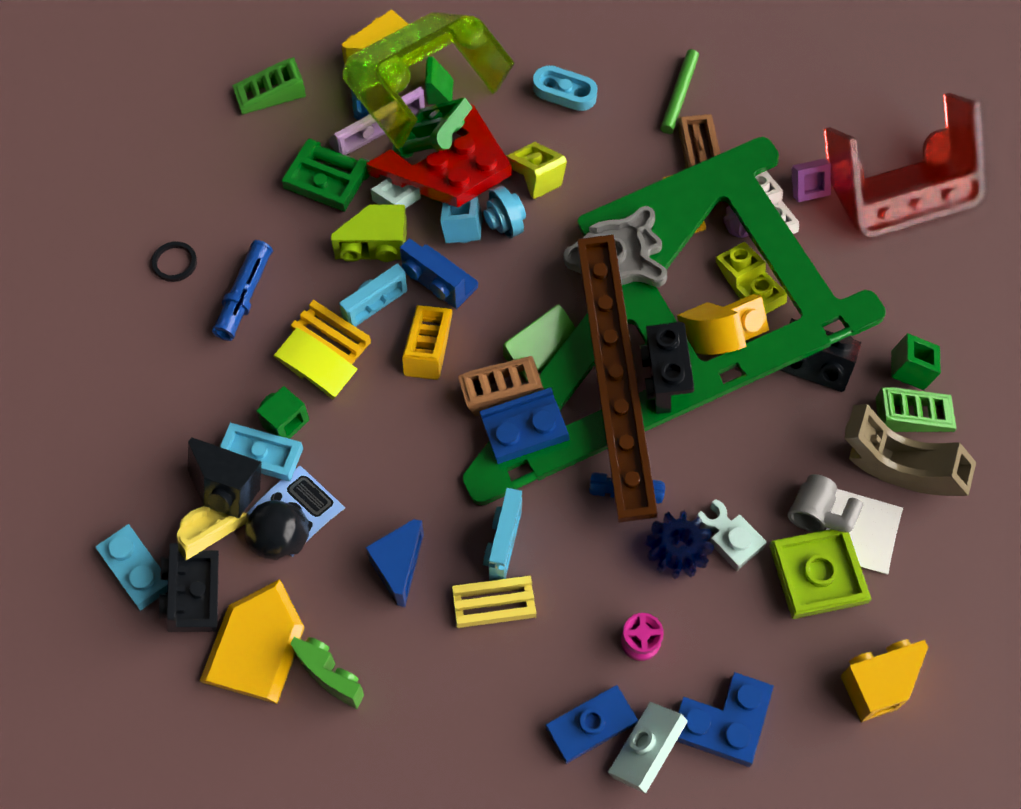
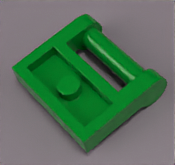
[392,97,472,159]
[282,138,370,212]

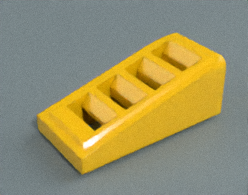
[402,305,452,380]

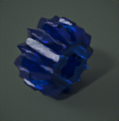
[646,510,714,579]

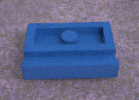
[480,387,570,464]

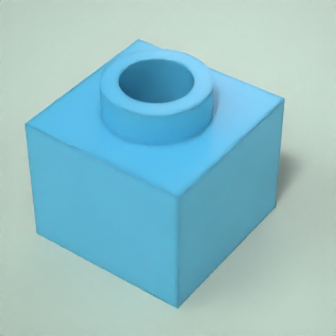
[440,196,483,243]

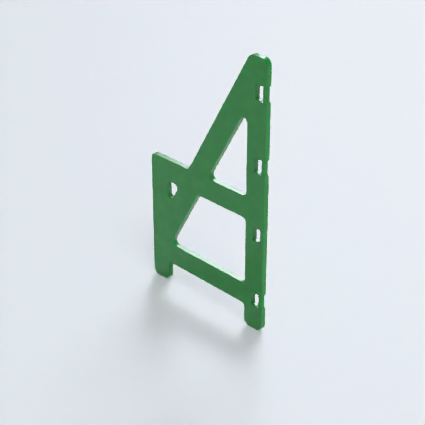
[463,137,886,506]

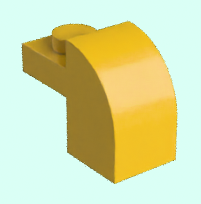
[677,294,769,355]

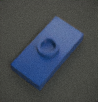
[545,685,638,764]

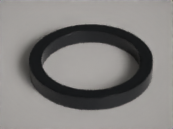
[152,241,197,282]

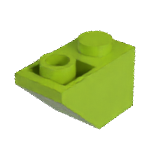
[331,204,407,262]

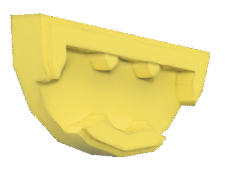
[177,506,247,560]

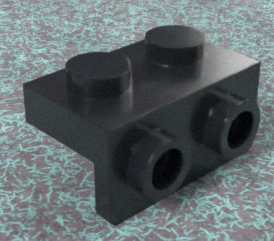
[780,318,861,392]
[640,322,694,414]
[159,543,219,632]

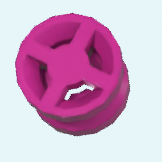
[621,613,664,661]

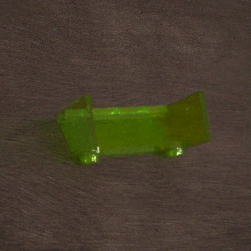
[342,12,515,149]

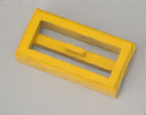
[290,300,371,364]

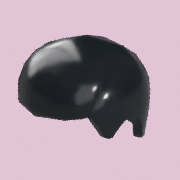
[245,500,309,560]

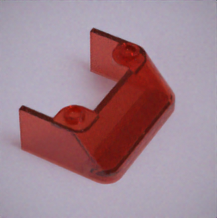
[824,93,985,237]

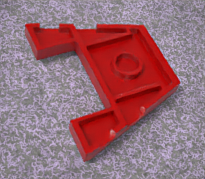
[366,104,512,208]

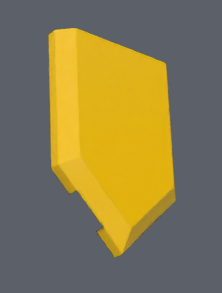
[200,579,305,704]

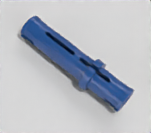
[212,240,273,341]

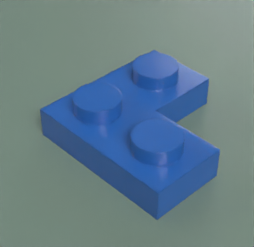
[676,672,774,767]

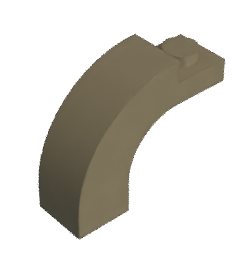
[844,404,976,496]

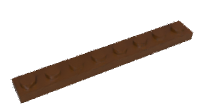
[577,234,658,523]

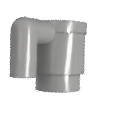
[788,474,863,533]

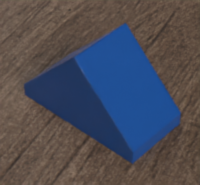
[366,519,424,607]

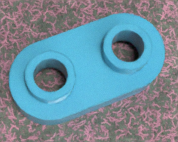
[533,66,598,111]

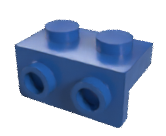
[400,238,478,310]

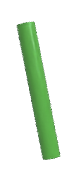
[660,49,699,134]

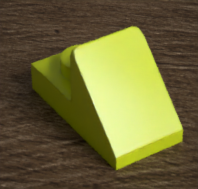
[506,142,567,199]

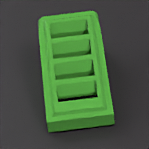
[232,57,306,115]
[875,387,957,432]

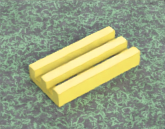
[452,575,537,628]

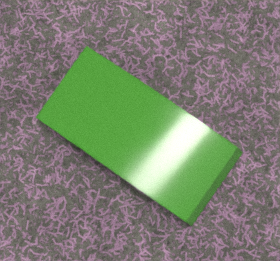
[290,636,364,709]

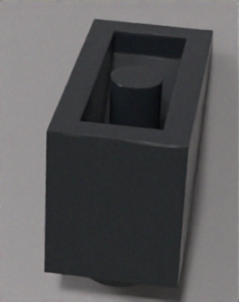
[188,437,262,518]

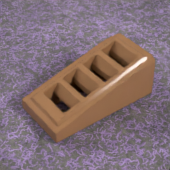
[458,356,544,417]

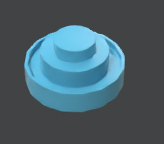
[483,185,526,238]

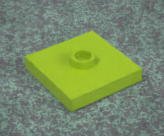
[769,529,871,619]

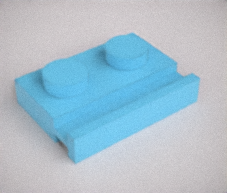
[483,488,522,581]

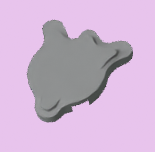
[563,206,667,287]

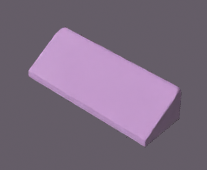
[329,87,425,155]

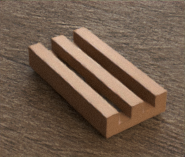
[677,114,720,169]

